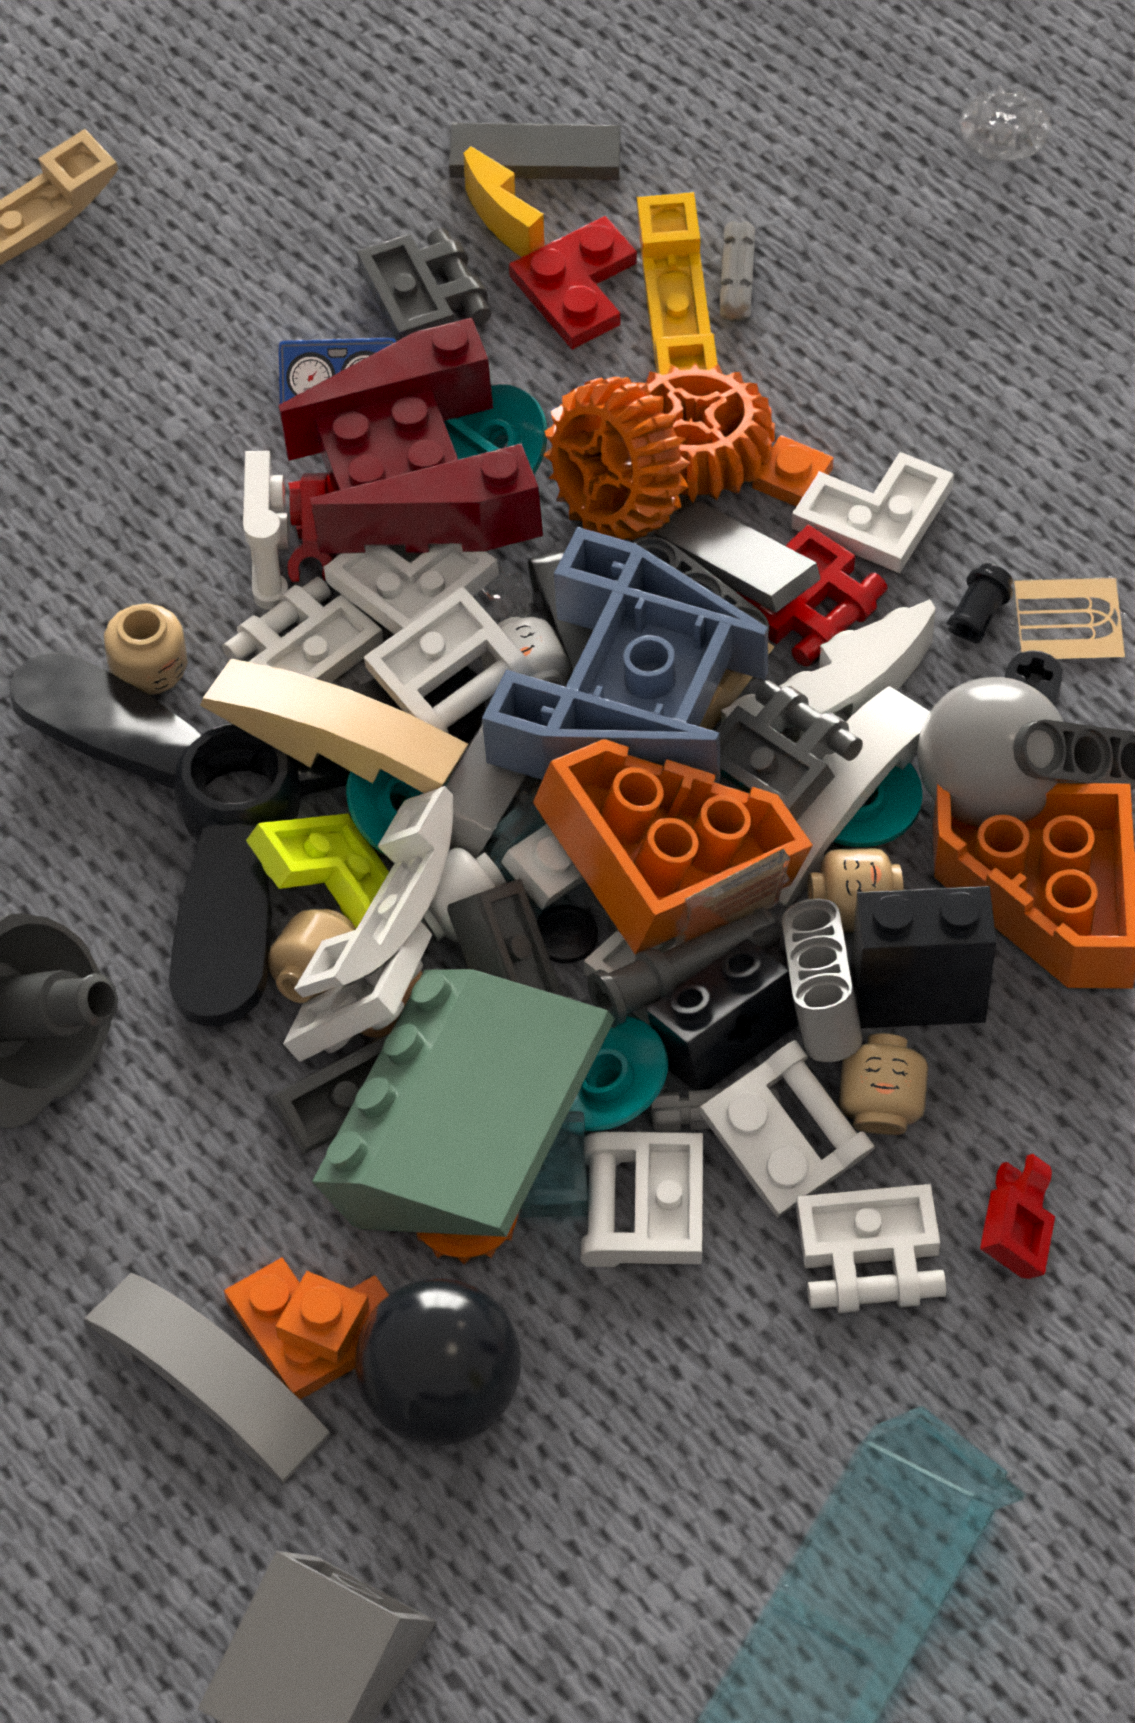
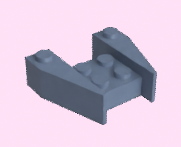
[482,527,768,783]

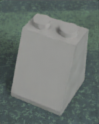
[197,1551,437,1723]

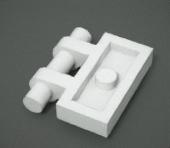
[222,577,383,683]
[796,1184,946,1313]

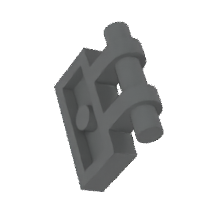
[357,228,492,341]
[716,680,863,821]

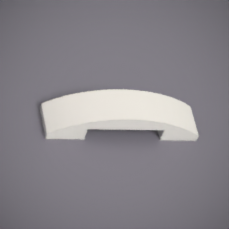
[767,686,929,909]
[294,786,453,997]

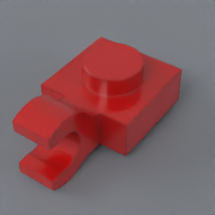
[288,473,334,582]
[980,1154,1056,1279]

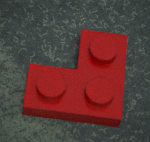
[509,216,637,350]

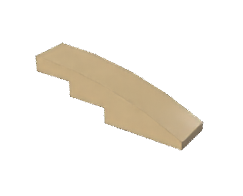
[200,659,468,793]

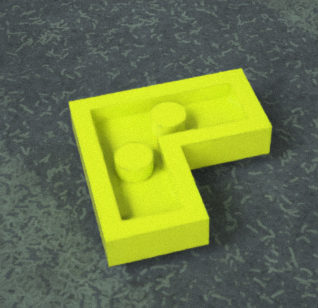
[246,813,389,929]

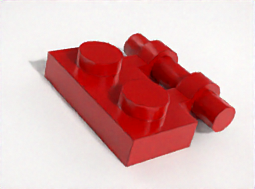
[736,524,888,667]

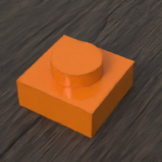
[752,435,834,507]
[275,1271,369,1365]

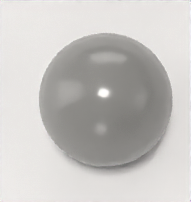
[917,677,1065,828]

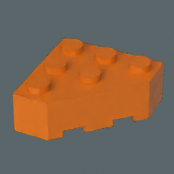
[533,739,813,955]
[933,783,1135,989]

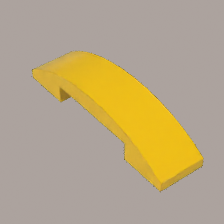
[637,192,718,375]

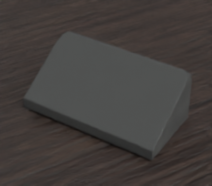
[447,878,563,996]
[266,1035,388,1155]

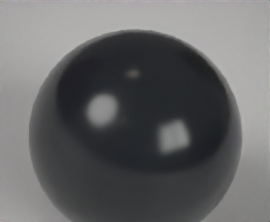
[355,1278,521,1446]

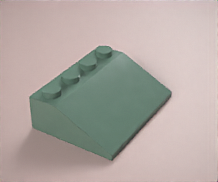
[312,969,615,1237]

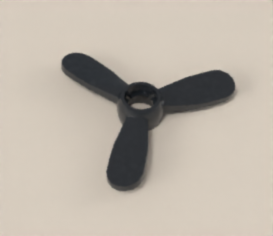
[10,653,485,1026]

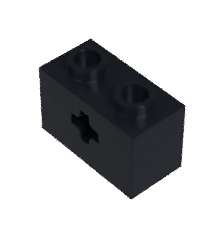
[646,938,799,1091]

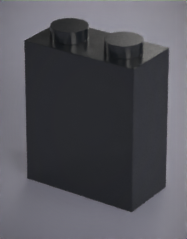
[851,886,996,1028]

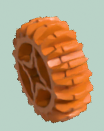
[637,362,775,503]
[543,376,690,540]

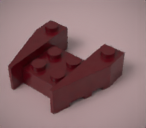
[278,317,543,554]

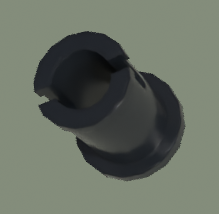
[947,563,1013,644]

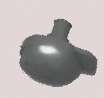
[0,913,118,1129]

